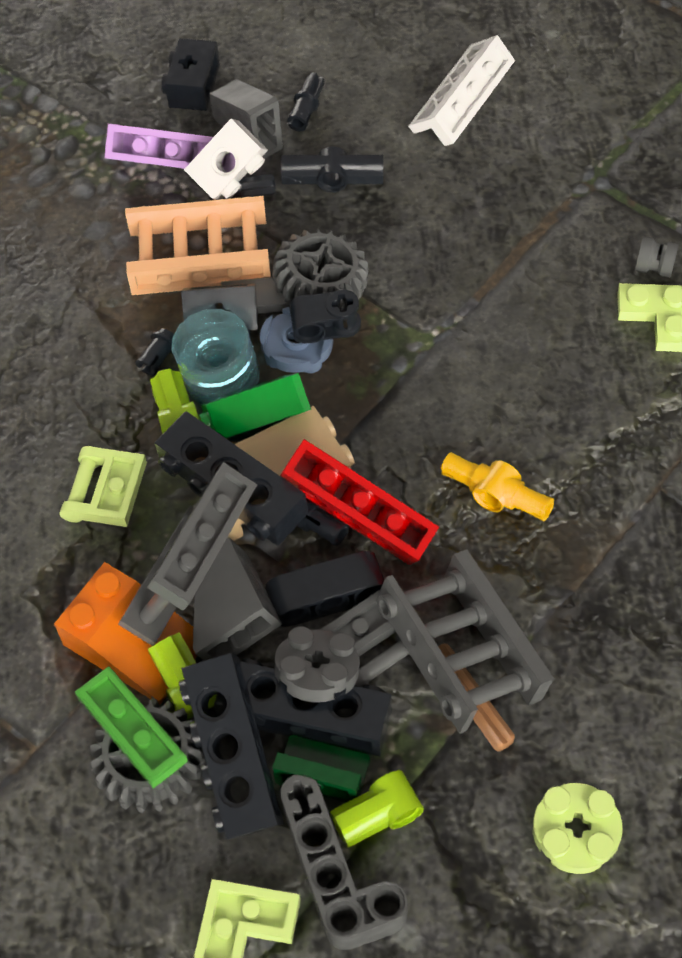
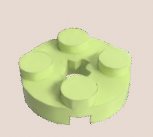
[533,783,623,874]

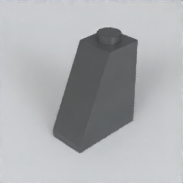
[209,79,283,159]
[193,537,282,661]

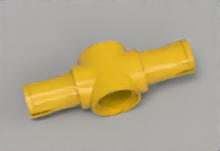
[441,452,554,521]

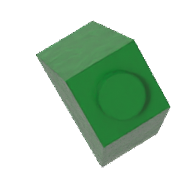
[198,373,311,438]

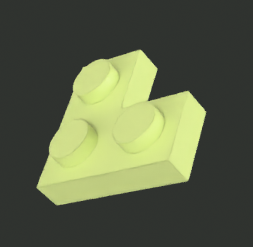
[617,283,682,352]
[194,879,301,958]

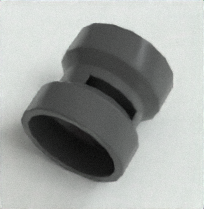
[635,236,679,278]

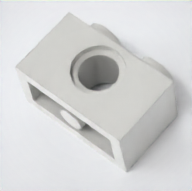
[184,119,268,200]

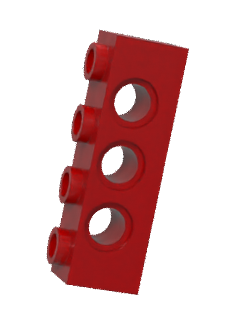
[280,439,439,565]

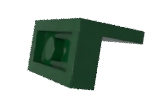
[272,735,370,803]

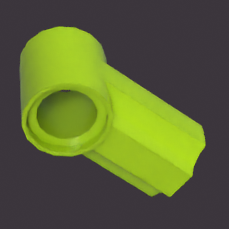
[150,368,199,433]
[148,632,217,720]
[330,770,424,848]

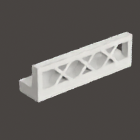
[409,35,515,146]

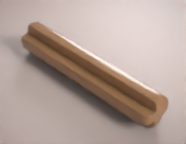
[438,643,515,751]

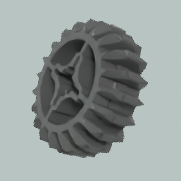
[272,228,369,308]
[90,696,205,814]

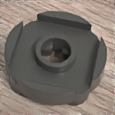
[275,627,360,702]

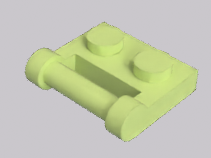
[60,446,147,527]

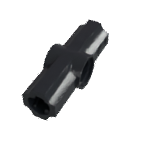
[281,146,383,193]

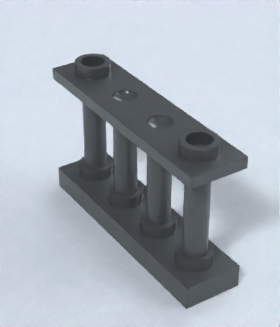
[118,462,257,646]
[376,550,554,734]

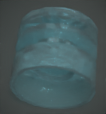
[171,309,260,405]

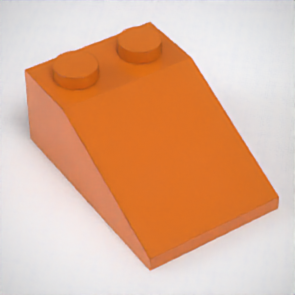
[54,562,197,705]

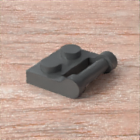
[320,589,409,687]

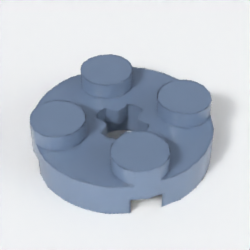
[260,307,333,373]

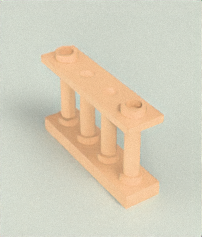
[125,196,271,295]

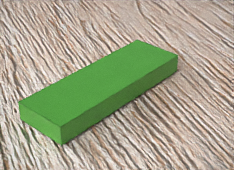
[75,666,188,789]

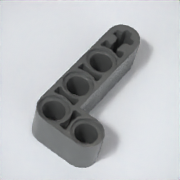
[281,774,408,950]

